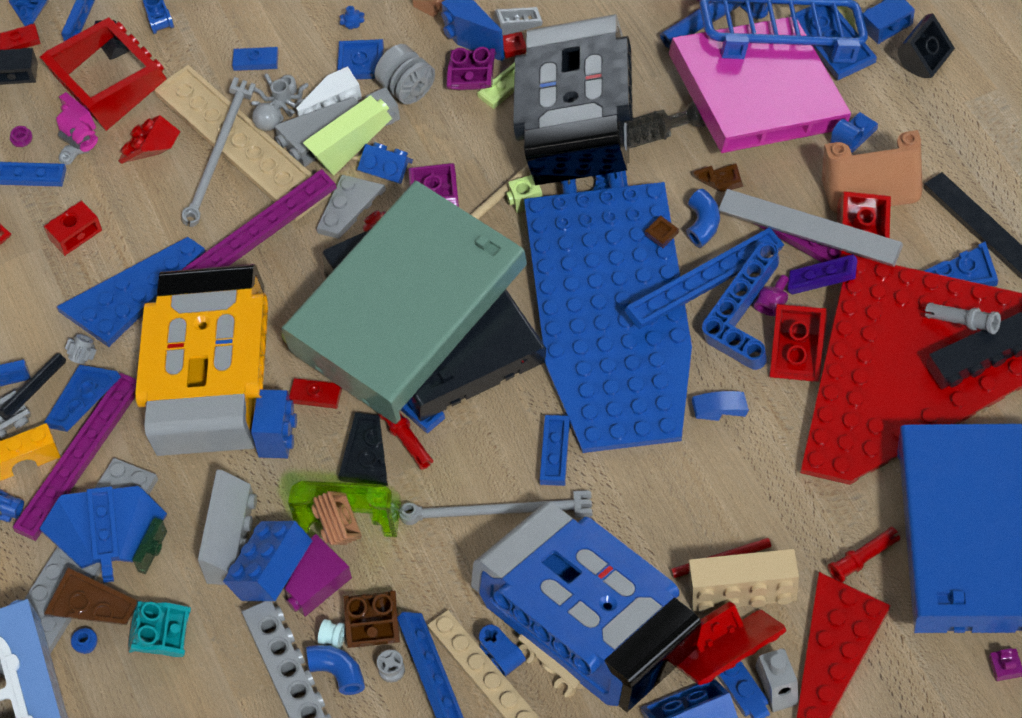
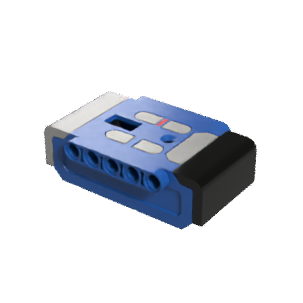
[471,501,702,712]

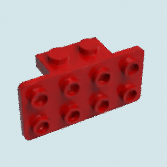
[676,601,786,685]

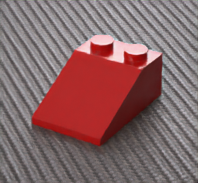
[837,191,891,258]
[770,304,828,382]

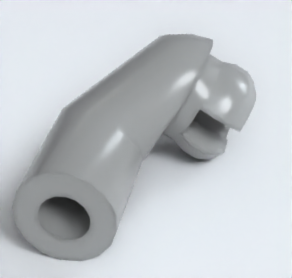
[59,145,89,165]

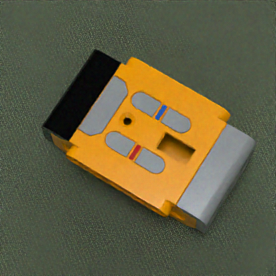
[135,264,268,456]

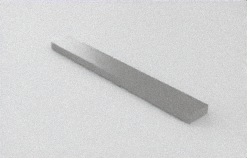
[719,189,903,267]

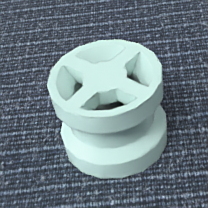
[318,619,346,649]

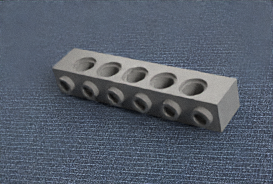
[242,601,331,718]

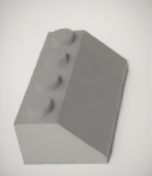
[198,470,257,585]

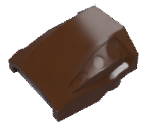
[343,590,400,648]

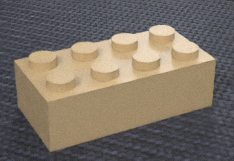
[689,549,799,613]

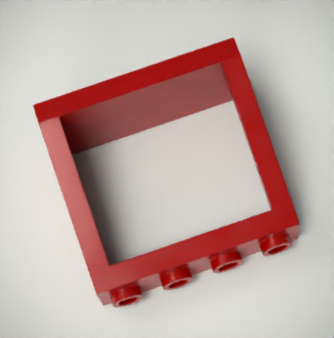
[40,17,167,131]

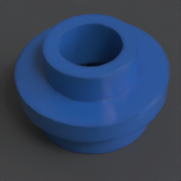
[71,628,98,654]

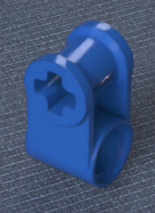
[143,0,174,35]
[479,625,526,677]

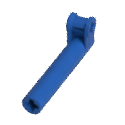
[660,1,768,48]

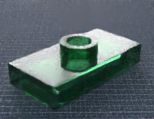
[132,518,167,575]

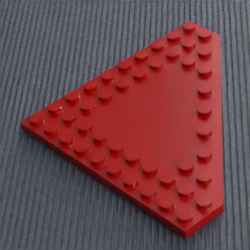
[800,256,1022,485]

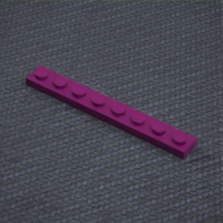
[171,169,337,294]
[13,373,137,541]

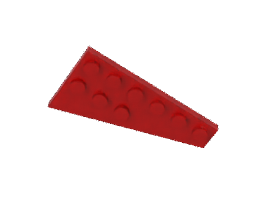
[797,572,891,718]

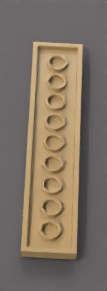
[154,65,331,221]

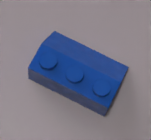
[640,679,738,718]

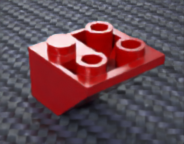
[118,115,181,164]

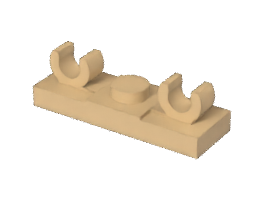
[518,634,585,697]

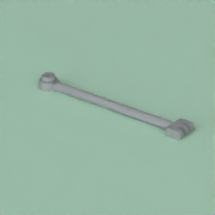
[181,77,256,227]
[399,490,593,525]

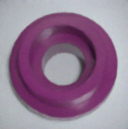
[10,126,33,147]

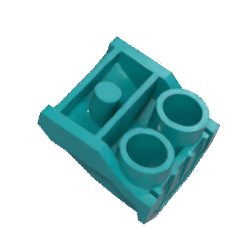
[128,601,191,657]

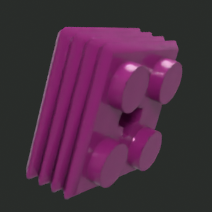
[409,163,459,207]

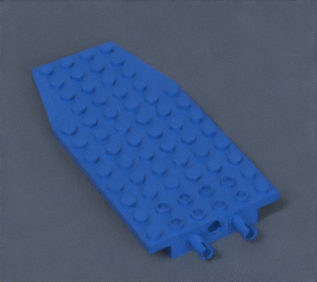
[524,170,692,453]

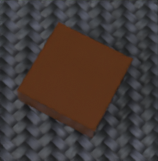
[645,215,679,248]

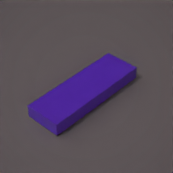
[788,255,857,295]

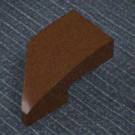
[693,164,744,192]

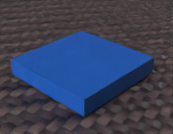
[338,39,384,79]

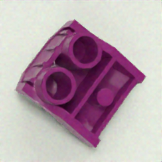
[447,47,496,90]

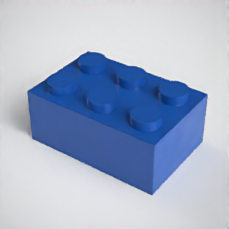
[223,521,313,601]

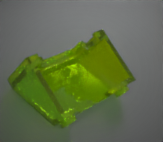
[288,481,401,537]

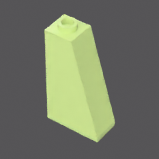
[303,95,392,176]

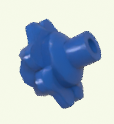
[340,6,365,29]

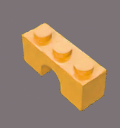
[0,423,61,481]

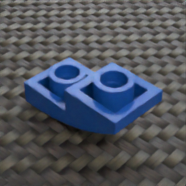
[691,391,749,421]

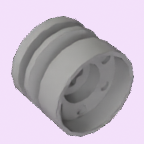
[374,44,435,105]

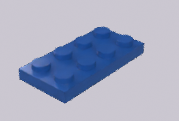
[790,5,877,80]

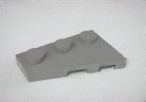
[317,175,386,239]

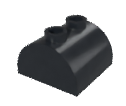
[898,13,955,78]

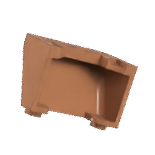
[822,130,923,213]

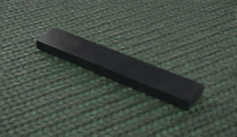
[924,172,1022,279]

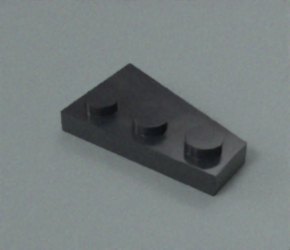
[339,412,388,488]

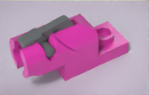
[56,92,98,152]

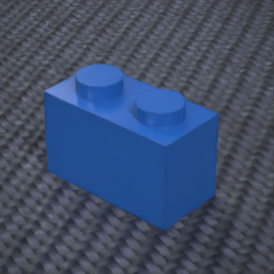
[862,0,915,44]

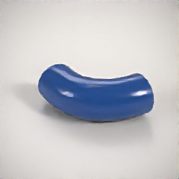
[686,188,721,248]
[306,645,365,695]

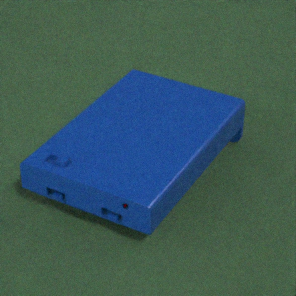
[897,424,1022,633]

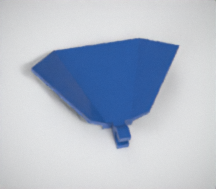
[40,486,167,583]

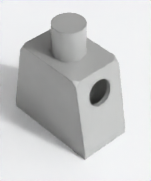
[755,649,798,712]

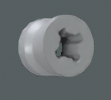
[377,650,405,683]

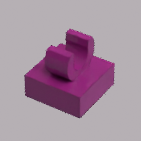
[989,648,1022,681]

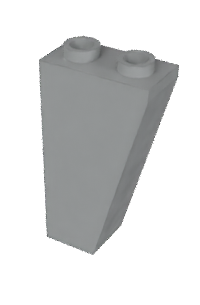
[275,97,359,167]

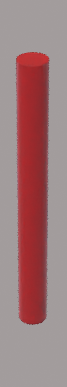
[671,538,771,578]

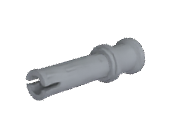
[925,302,1001,334]

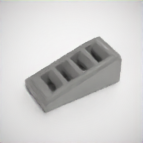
[493,7,543,35]

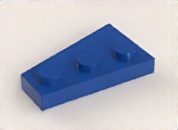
[44,365,121,432]

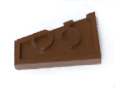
[44,568,138,625]

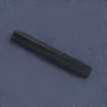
[0,353,66,420]

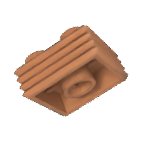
[312,491,362,545]

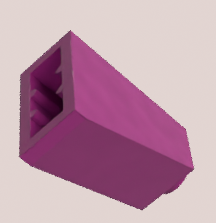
[285,534,352,617]

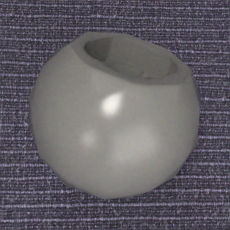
[252,103,281,131]

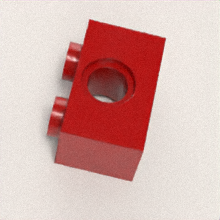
[44,200,102,256]

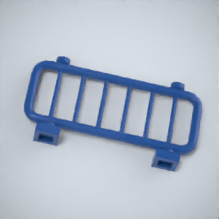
[700,0,868,63]

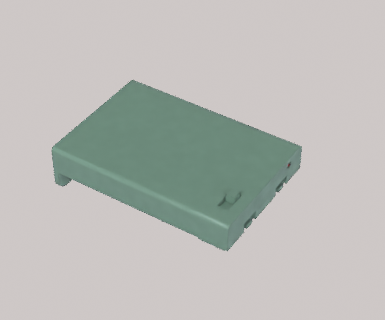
[281,180,527,424]

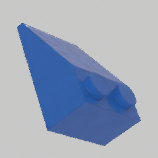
[441,0,505,61]

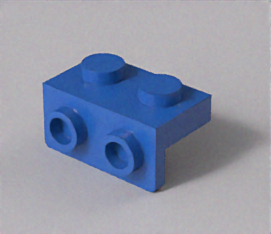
[357,142,413,184]

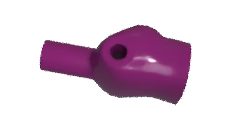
[754,275,789,316]

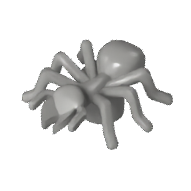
[251,73,309,123]

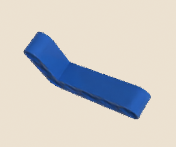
[702,241,780,370]

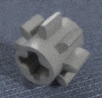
[65,334,97,364]

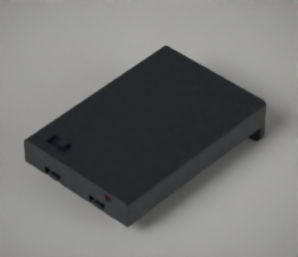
[322,197,546,422]

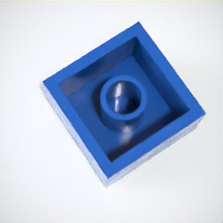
[251,390,297,459]

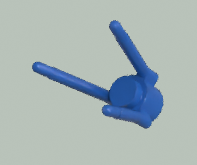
[0,489,24,523]

